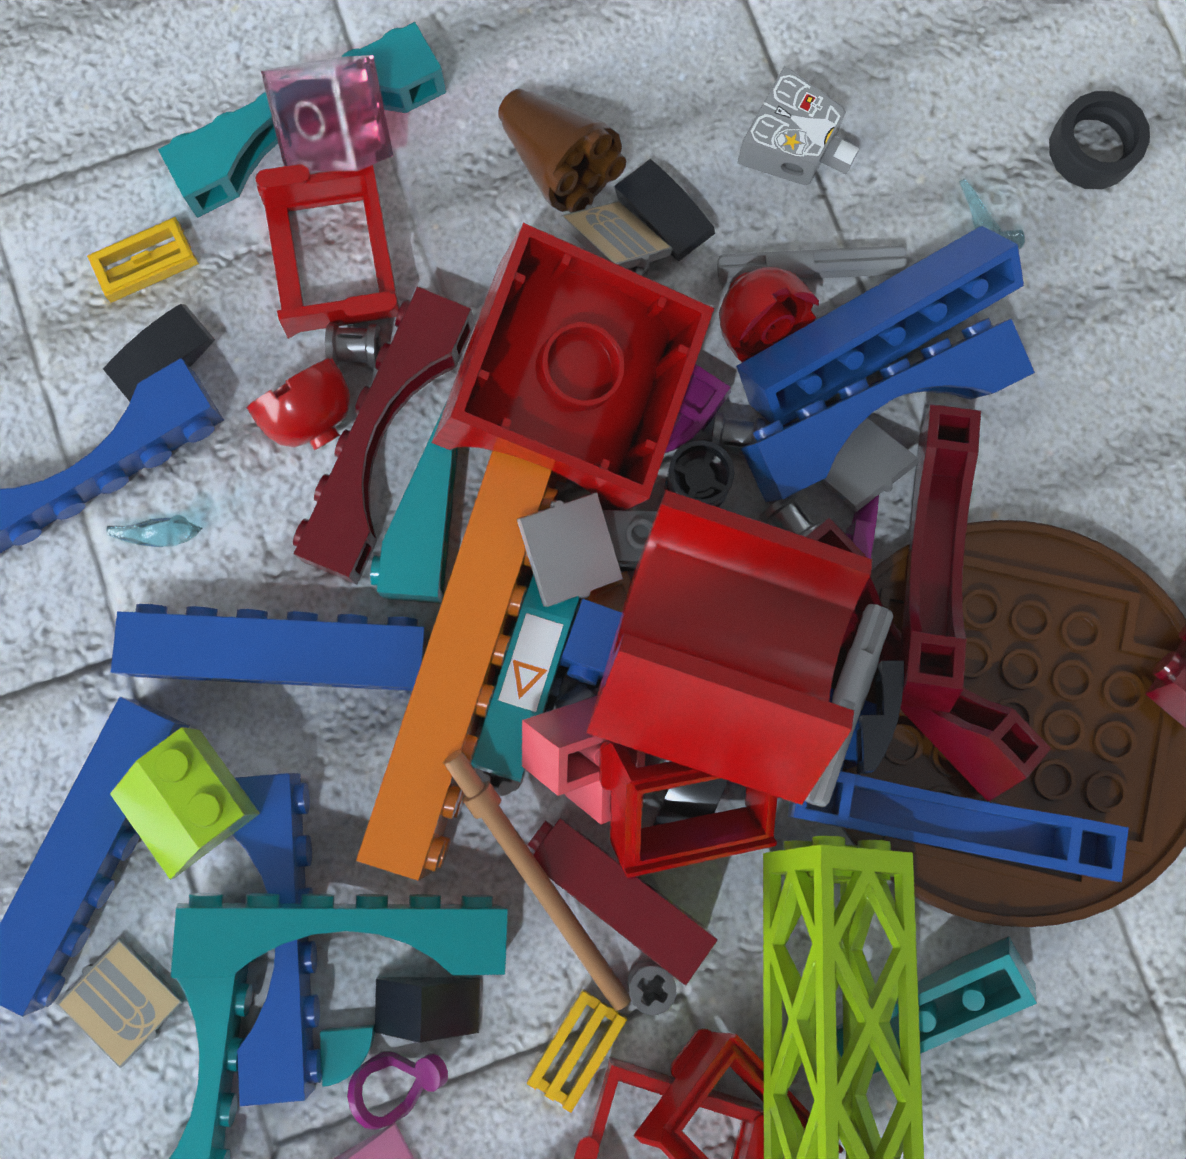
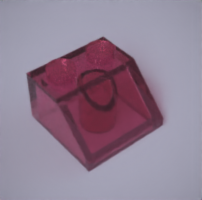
[261,55,394,171]

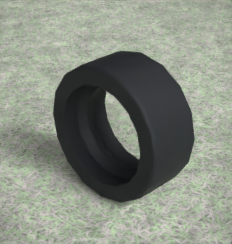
[1049,91,1150,190]

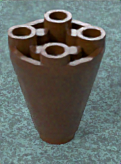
[498,89,627,213]

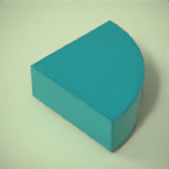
[320,1024,375,1087]

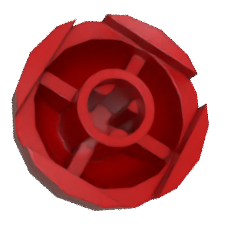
[719,267,819,362]
[246,358,350,450]

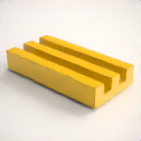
[87,217,199,303]
[527,989,627,1113]

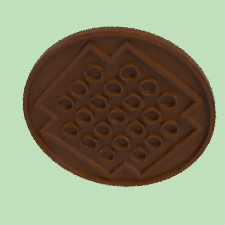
[831,520,1186,927]

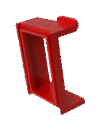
[255,164,399,339]
[599,740,778,878]
[633,1028,844,1159]
[574,1057,764,1159]

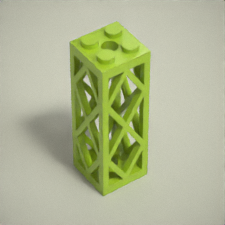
[763,836,924,1159]

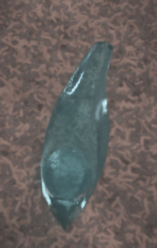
[960,179,1025,249]
[106,515,203,547]

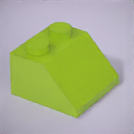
[110,727,260,880]

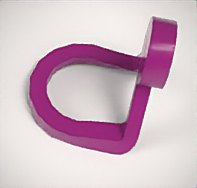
[347,1051,448,1130]

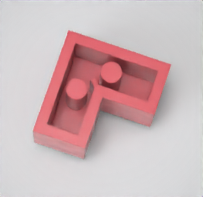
[522,696,646,825]

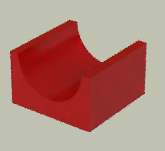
[431,222,714,511]
[586,490,873,805]

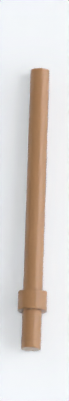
[443,750,631,1011]

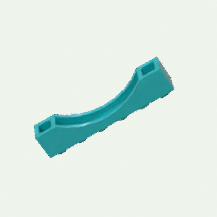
[158,22,446,218]
[171,893,508,978]
[169,958,256,1159]

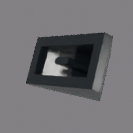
[374,977,480,1043]

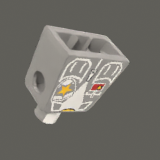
[737,66,860,185]

